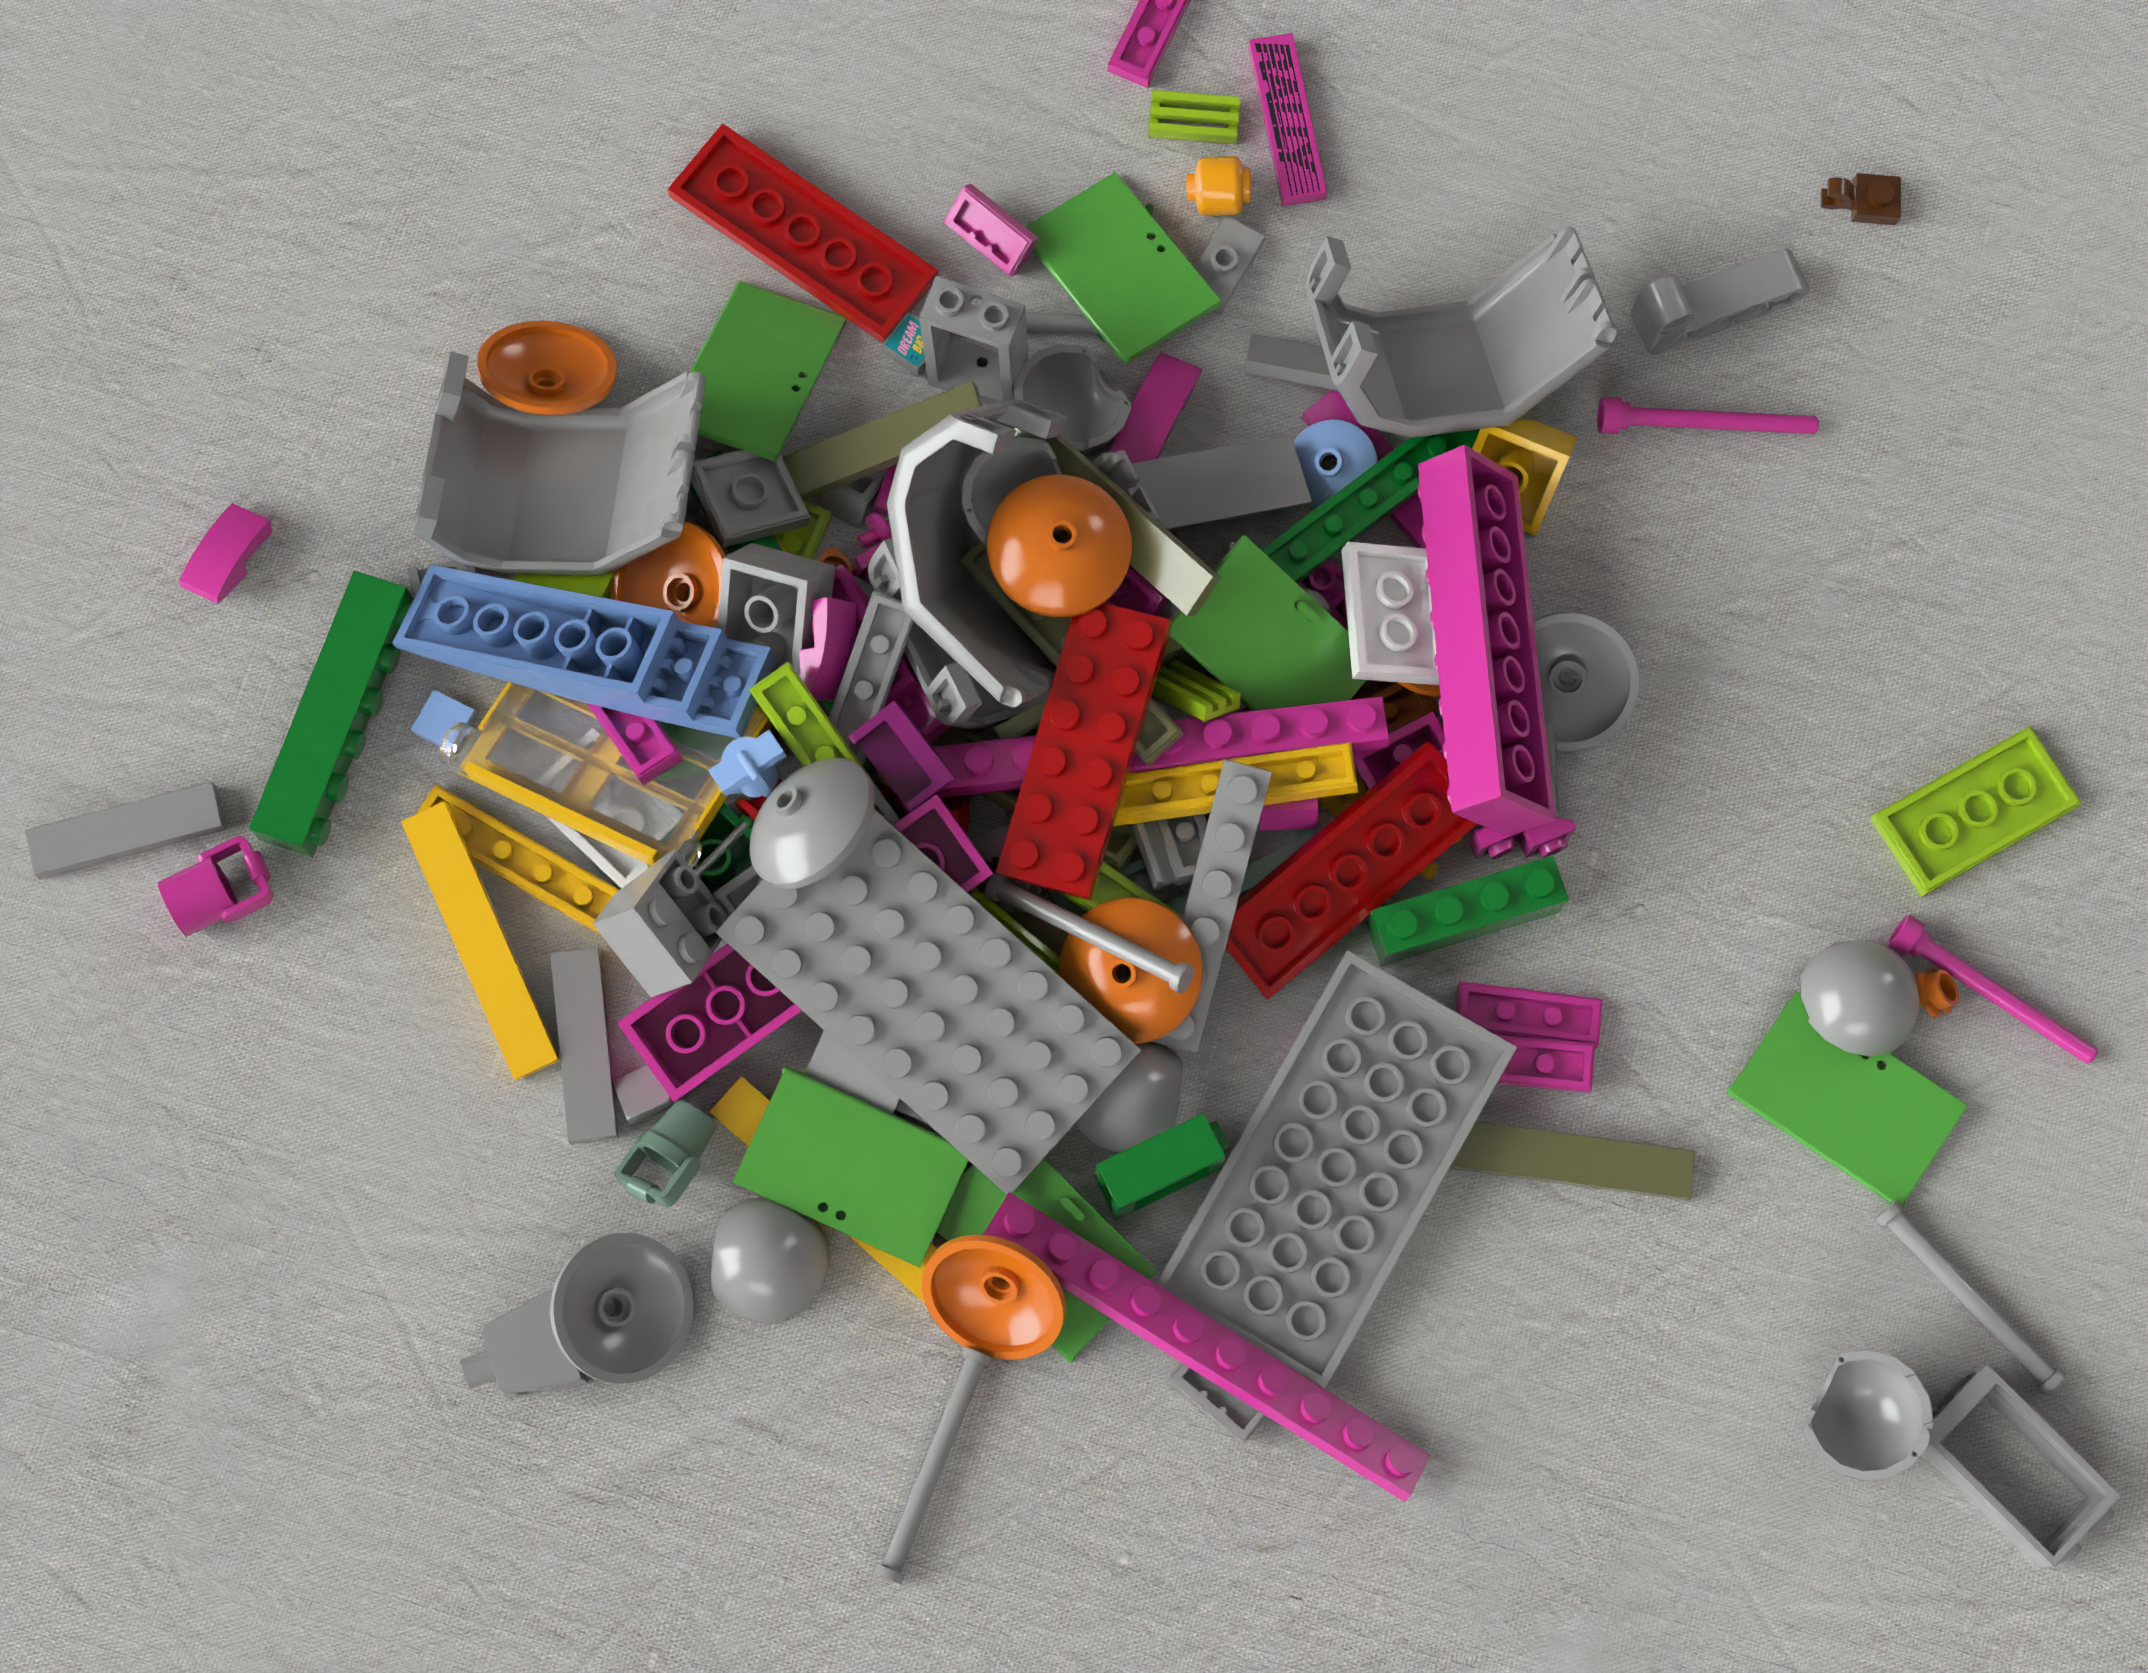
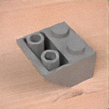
[593,849,729,998]

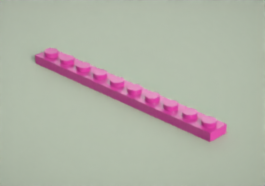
[932,697,1389,798]
[983,1192,1430,1502]

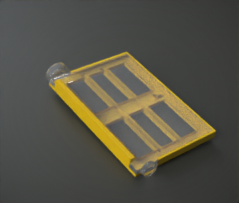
[439,682,773,868]

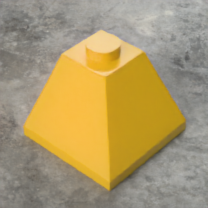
[1472,420,1577,536]

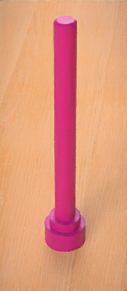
[1597,396,1819,434]
[1887,914,2098,1064]

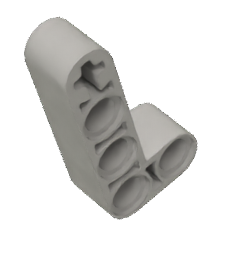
[1631,249,1810,355]

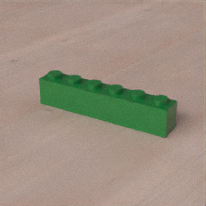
[248,570,414,858]

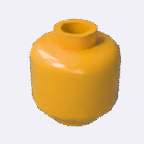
[1186,156,1251,217]

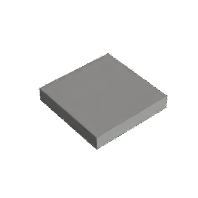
[691,450,811,548]

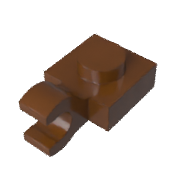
[1821,173,1901,225]

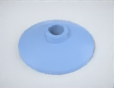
[1293,420,1378,509]

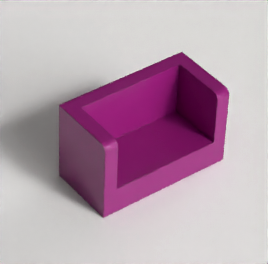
[848,701,957,814]

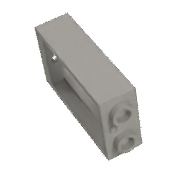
[919,276,1028,404]
[1923,1364,2121,1568]

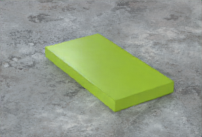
[1870,725,2082,898]

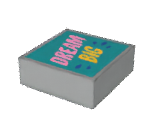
[881,311,926,376]

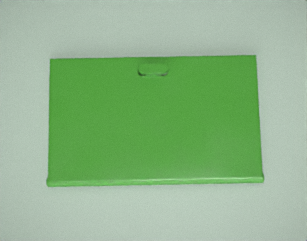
[1025,172,1222,365]
[689,281,846,462]
[1169,535,1366,711]
[1726,991,1968,1207]
[732,1066,969,1268]
[937,1158,1158,1363]

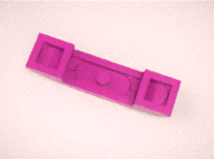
[1110,352,1202,464]

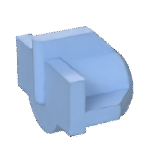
[708,730,786,797]

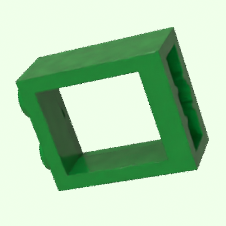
[1094,1113,1229,1221]

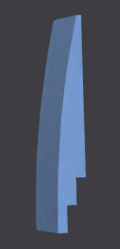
[392,565,777,738]

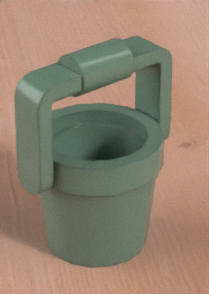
[615,1099,717,1207]

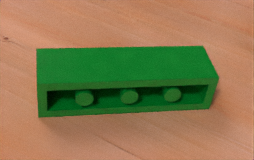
[1366,856,1569,967]

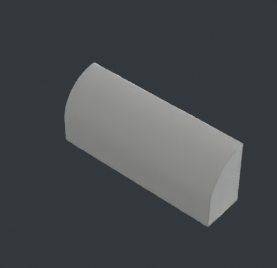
[1132,435,1312,531]

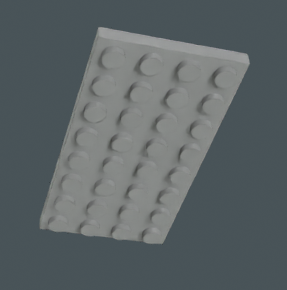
[716,809,1141,1194]
[1156,950,1517,1389]

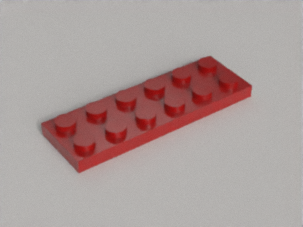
[668,123,938,344]
[995,603,1172,901]
[1225,741,1477,1000]

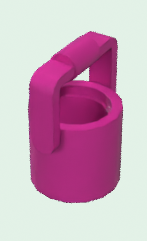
[158,836,274,937]

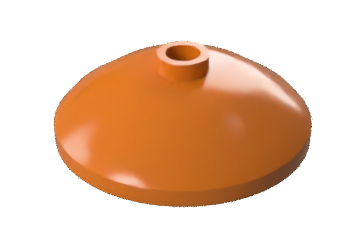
[477,321,617,416]
[987,475,1132,617]
[609,521,726,628]
[1059,897,1204,1044]
[922,1234,1066,1360]

